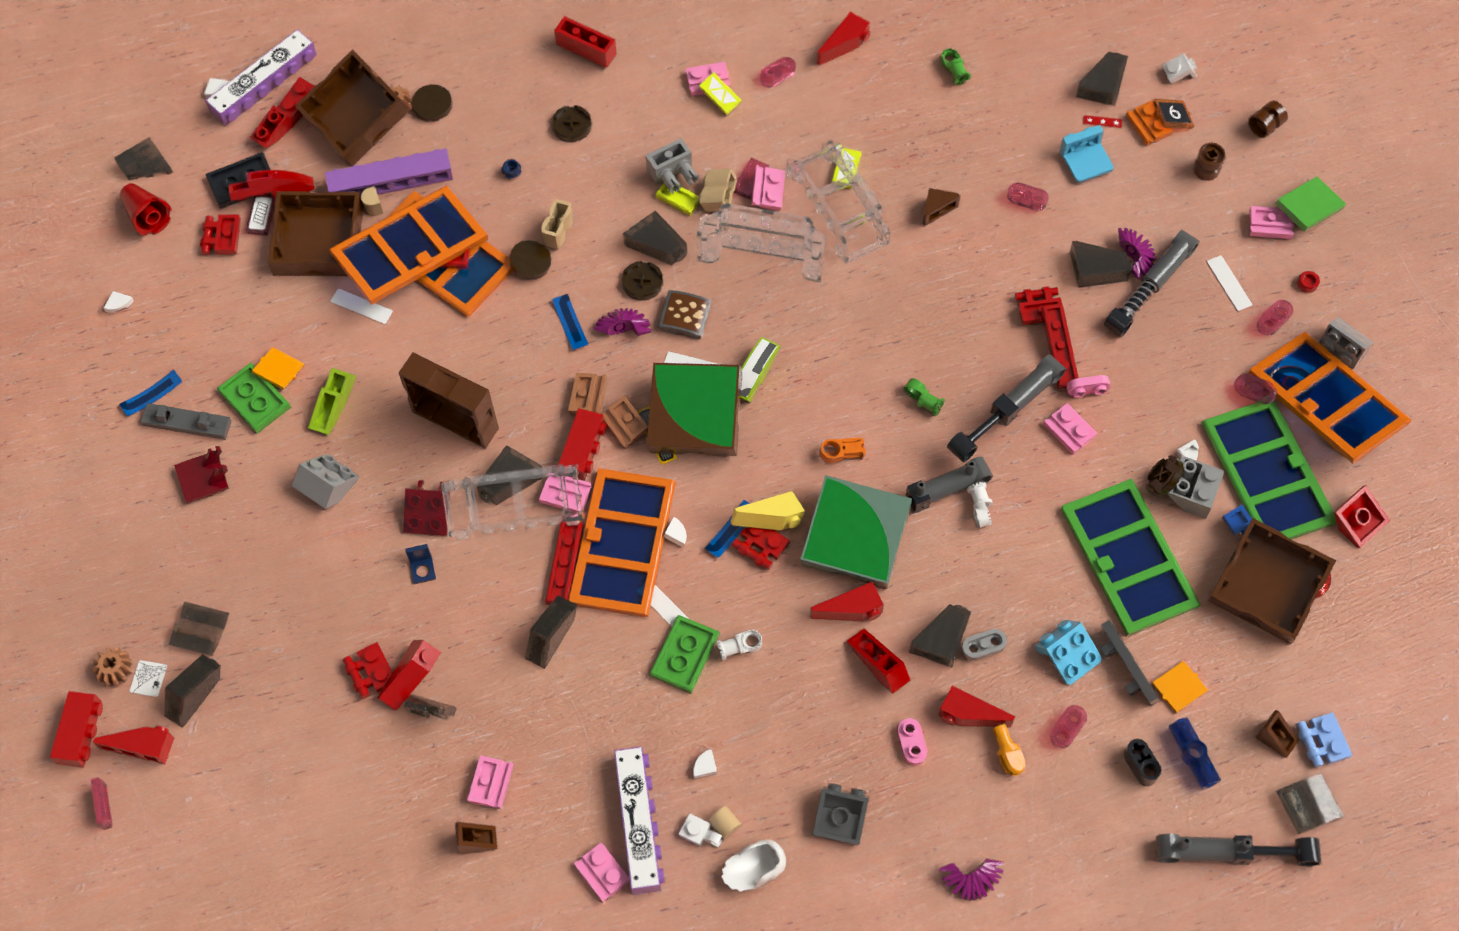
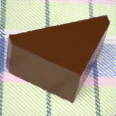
[923,188,960,226]
[1255,710,1299,758]
[455,822,497,855]

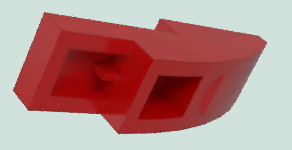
[250,76,315,149]
[229,170,315,201]

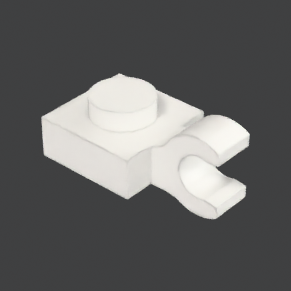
[679,813,723,848]

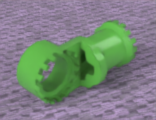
[940,48,971,85]
[903,378,945,416]

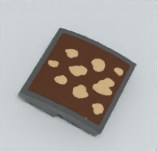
[657,290,712,340]

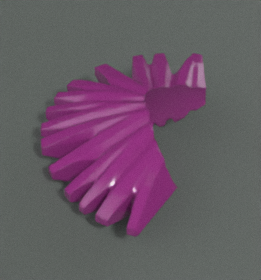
[1118,228,1156,280]
[593,308,651,336]
[938,858,1004,900]

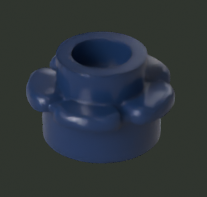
[501,159,522,179]

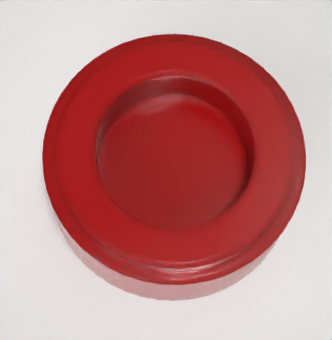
[1297,271,1320,293]

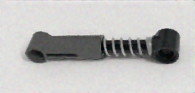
[1104,230,1200,337]

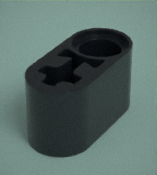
[1124,739,1162,786]

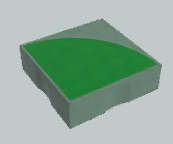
[800,475,912,589]

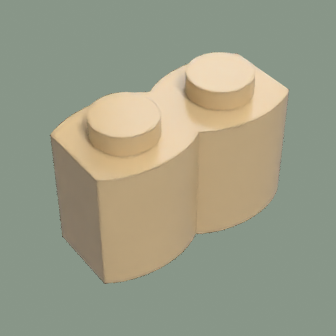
[698,169,737,212]
[541,199,574,250]

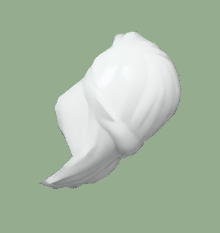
[722,840,786,892]

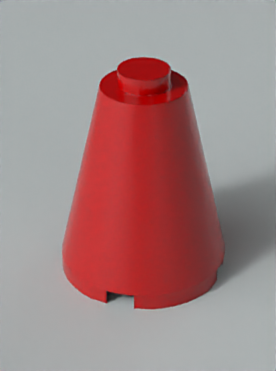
[120,183,172,235]

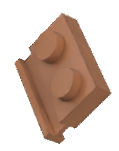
[568,373,608,415]
[601,395,648,448]

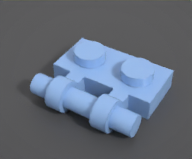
[1296,712,1352,768]

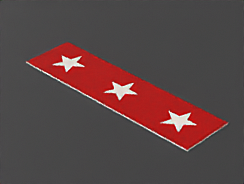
[1083,115,1123,128]

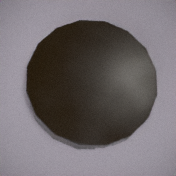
[412,84,453,121]
[552,105,592,142]
[510,240,551,279]
[622,261,663,301]
[1146,455,1183,497]

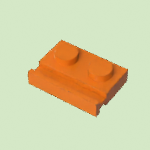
[1126,100,1173,146]

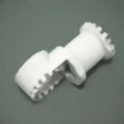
[967,482,993,528]
[716,630,763,660]

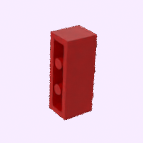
[554,16,617,68]
[558,408,607,481]
[50,691,103,768]

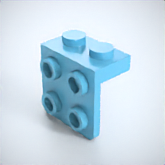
[1060,125,1114,183]
[1034,620,1102,685]

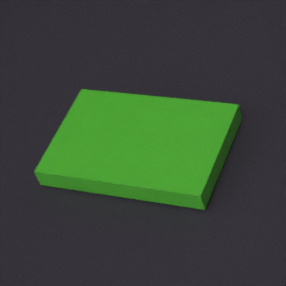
[1275,177,1346,232]
[217,363,291,434]
[650,615,720,694]

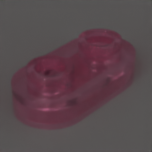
[760,57,796,88]
[1007,182,1049,211]
[1257,300,1293,336]
[1234,374,1277,404]
[1050,705,1087,748]

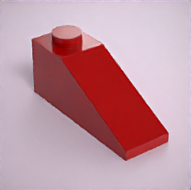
[817,12,871,66]
[810,582,884,621]
[847,628,911,693]
[377,640,441,711]
[938,685,1016,727]
[93,725,175,764]

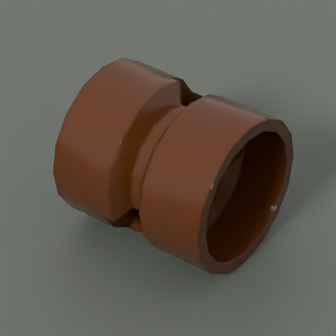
[1248,100,1288,138]
[1193,142,1226,181]

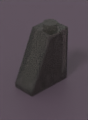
[1076,51,1128,106]
[623,210,687,265]
[1069,241,1133,288]
[476,445,545,505]
[525,595,577,669]
[909,604,971,668]
[164,654,221,728]

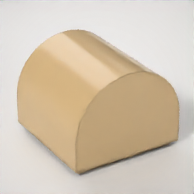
[361,187,383,216]
[709,806,742,840]

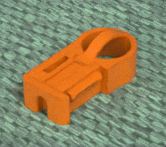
[819,437,866,463]

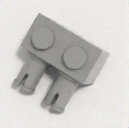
[646,138,699,193]

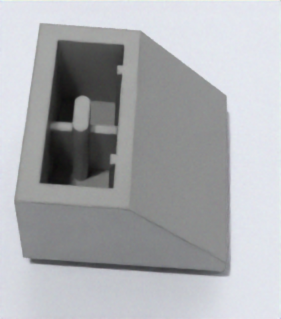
[1319,317,1374,369]
[292,454,359,509]
[1167,456,1224,519]

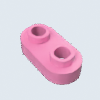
[1066,375,1111,398]
[897,718,927,766]

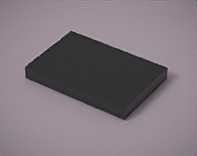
[205,152,271,209]

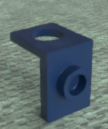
[405,544,436,584]

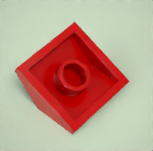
[1333,485,1390,548]

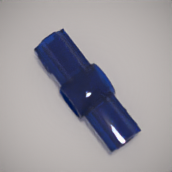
[1169,717,1221,790]

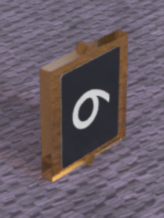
[1152,99,1194,129]

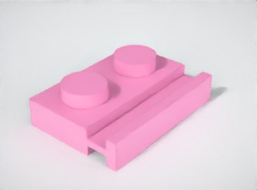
[686,62,731,97]
[751,165,785,211]
[1249,206,1294,239]
[1043,403,1097,455]
[539,472,592,514]
[467,755,514,810]
[574,842,630,903]

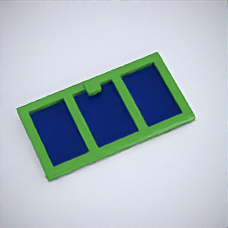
[1201,397,1337,540]
[1061,479,1201,636]

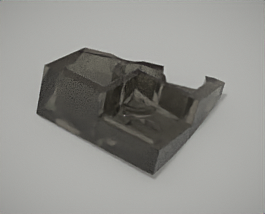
[114,137,173,180]
[403,694,457,720]

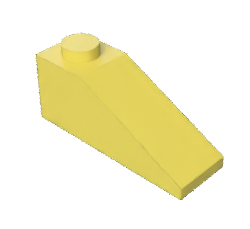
[730,491,805,530]

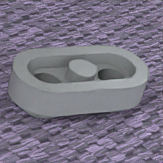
[962,629,1007,661]

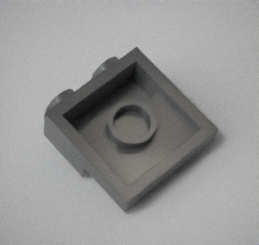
[813,783,869,845]

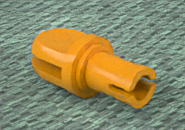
[992,724,1026,776]

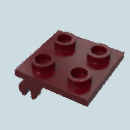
[174,446,229,504]
[403,480,450,536]

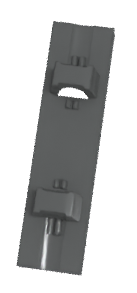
[141,403,232,440]
[1101,620,1160,706]

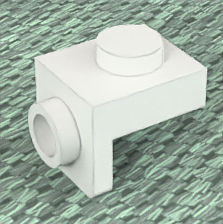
[1162,53,1197,84]

